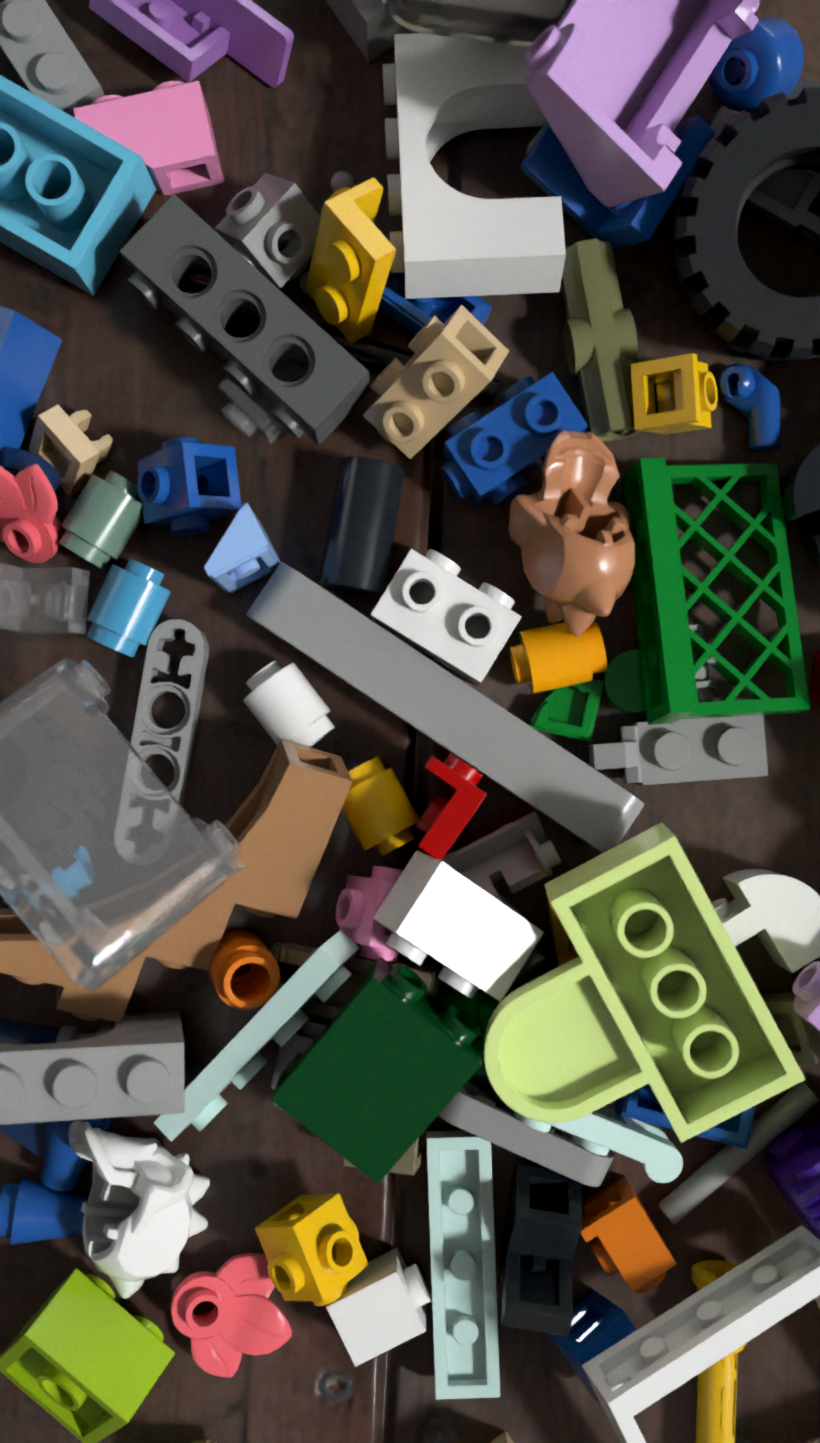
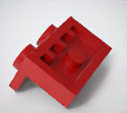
[415,753,487,861]

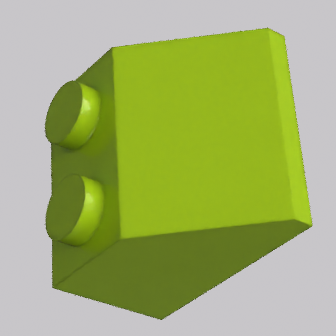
[0,1268,175,1443]

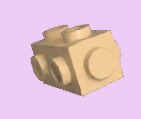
[363,304,509,459]

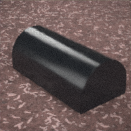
[319,457,405,594]

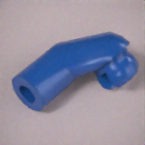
[718,363,780,452]

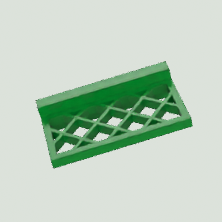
[620,458,810,725]

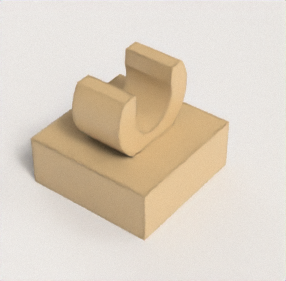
[29,404,113,496]

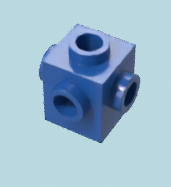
[137,438,242,535]

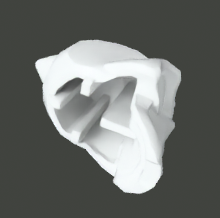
[68,1121,210,1298]

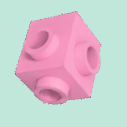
[336,866,403,962]

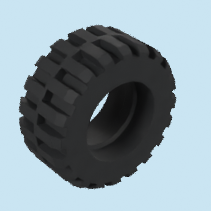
[670,87,820,362]

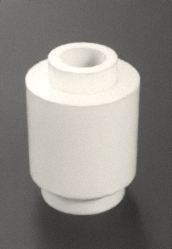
[243,660,335,747]

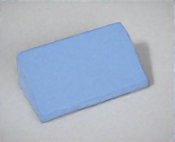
[204,502,281,594]

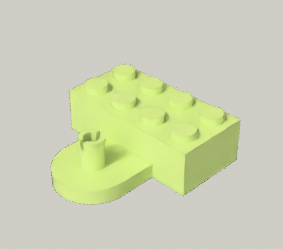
[484,822,806,1143]

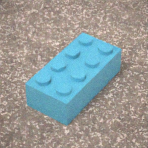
[0,75,156,296]

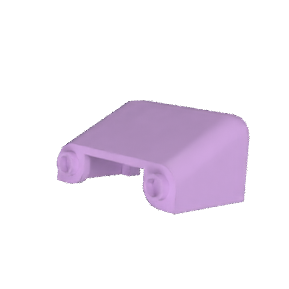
[524,0,760,207]

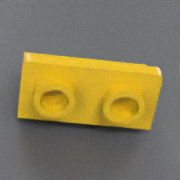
[305,177,396,344]

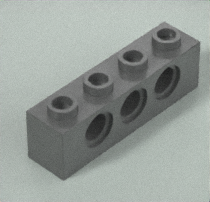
[119,194,371,446]

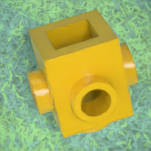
[254,1193,369,1306]

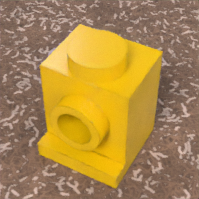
[630,353,718,435]

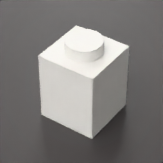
[326,1247,432,1367]

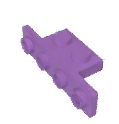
[89,0,294,88]

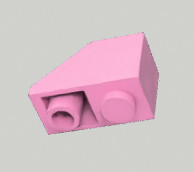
[73,81,225,196]

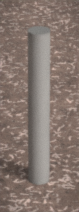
[658,1081,819,1225]

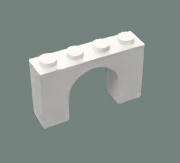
[382,28,566,299]

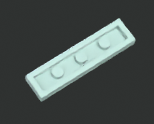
[154,929,360,1142]
[426,1130,500,1400]

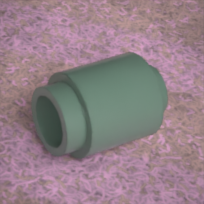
[58,470,143,570]

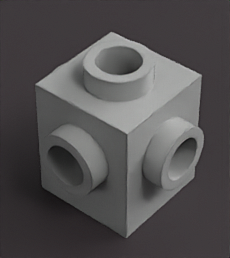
[214,173,321,288]

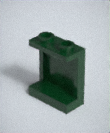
[270,957,483,1184]

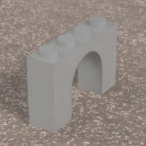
[0,1011,185,1125]

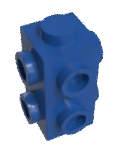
[440,372,588,508]

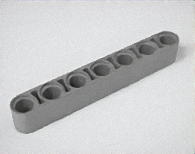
[245,562,645,853]

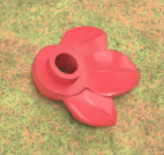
[0,464,63,564]
[170,1253,292,1378]

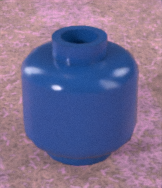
[708,16,804,112]

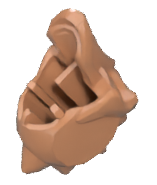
[508,429,635,637]

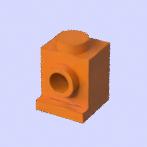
[580,1176,677,1293]

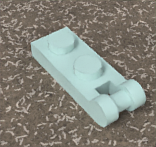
[514,1104,683,1184]

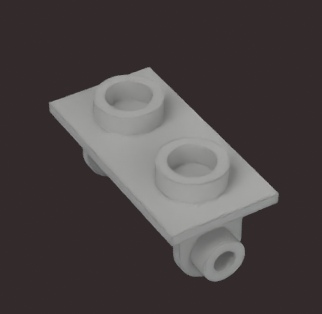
[441,811,562,901]

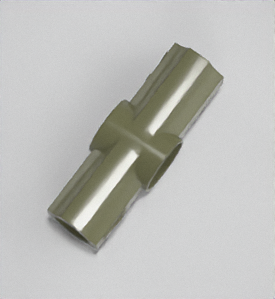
[560,238,643,443]

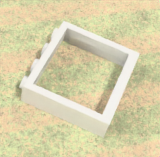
[582,1225,820,1443]

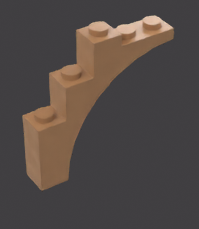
[0,739,352,1023]

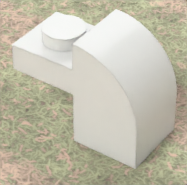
[711,869,820,973]

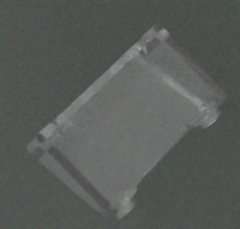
[0,658,244,991]

